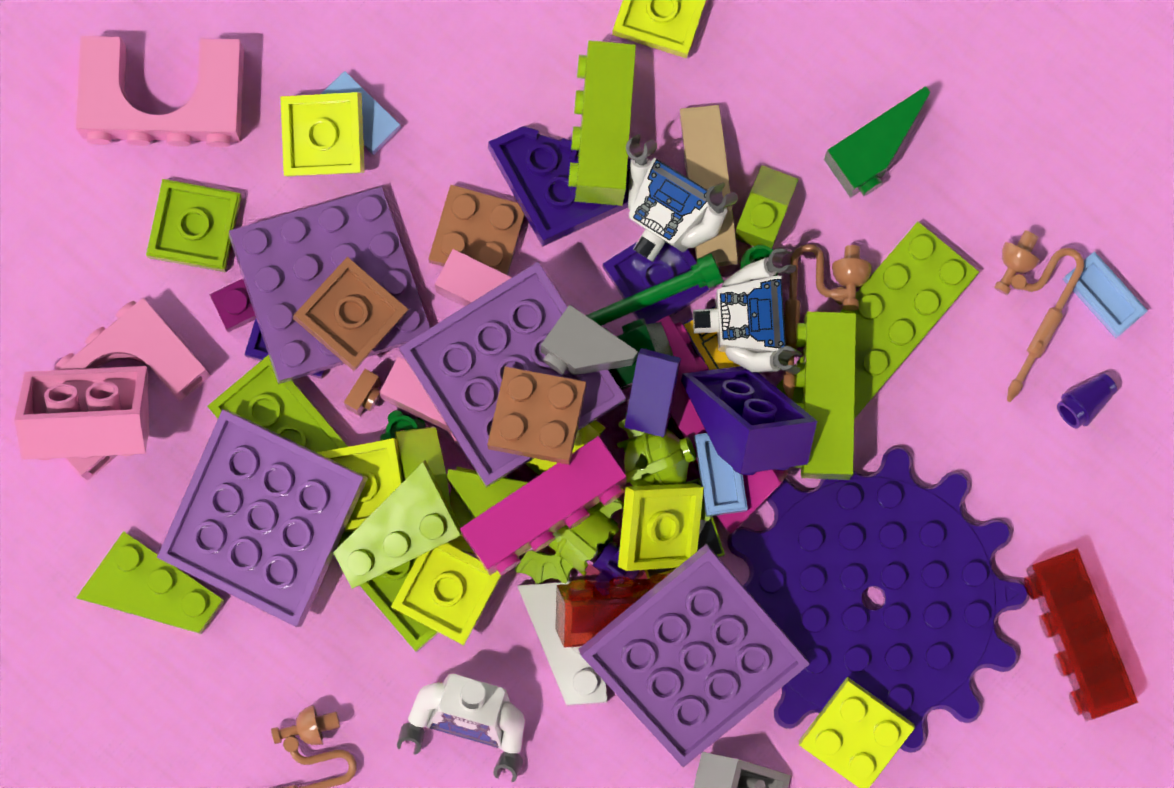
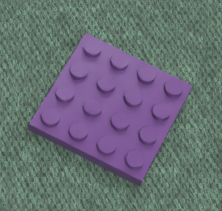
[229,186,430,384]
[399,262,626,488]
[157,409,368,627]
[578,544,810,767]

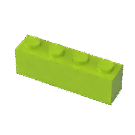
[568,40,636,206]
[794,312,856,480]

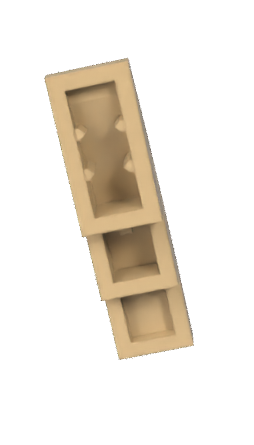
[680,105,738,266]

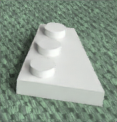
[517,580,607,706]

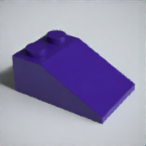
[681,366,817,475]

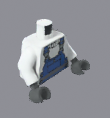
[626,134,738,262]
[693,248,802,374]
[397,674,525,782]

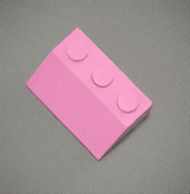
[14,366,149,460]

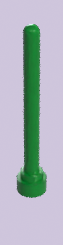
[586,253,724,326]

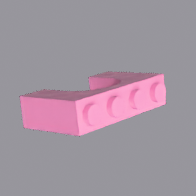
[76,36,244,147]
[379,249,512,433]
[54,298,211,481]

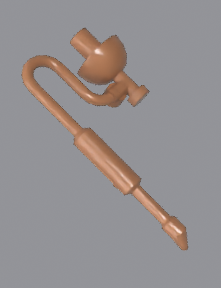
[994,230,1084,402]
[783,244,872,399]
[271,705,357,788]

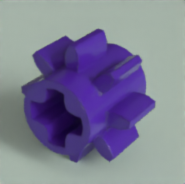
[592,541,640,591]

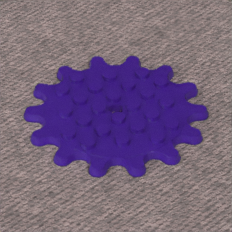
[727,447,1029,753]

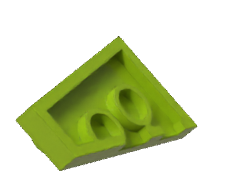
[333,460,462,589]
[76,531,224,634]

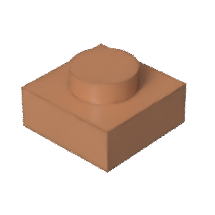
[343,369,381,417]

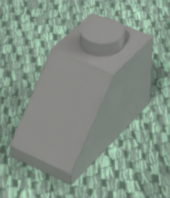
[541,305,638,375]
[693,752,791,788]

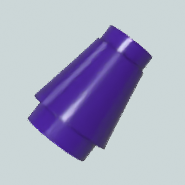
[1057,373,1118,429]

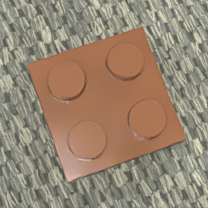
[428,184,525,275]
[293,257,409,371]
[487,367,587,465]

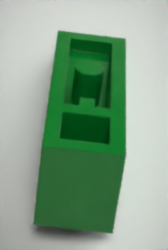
[824,86,930,198]

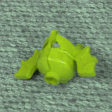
[617,418,711,521]
[515,498,624,584]

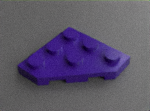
[488,126,631,247]

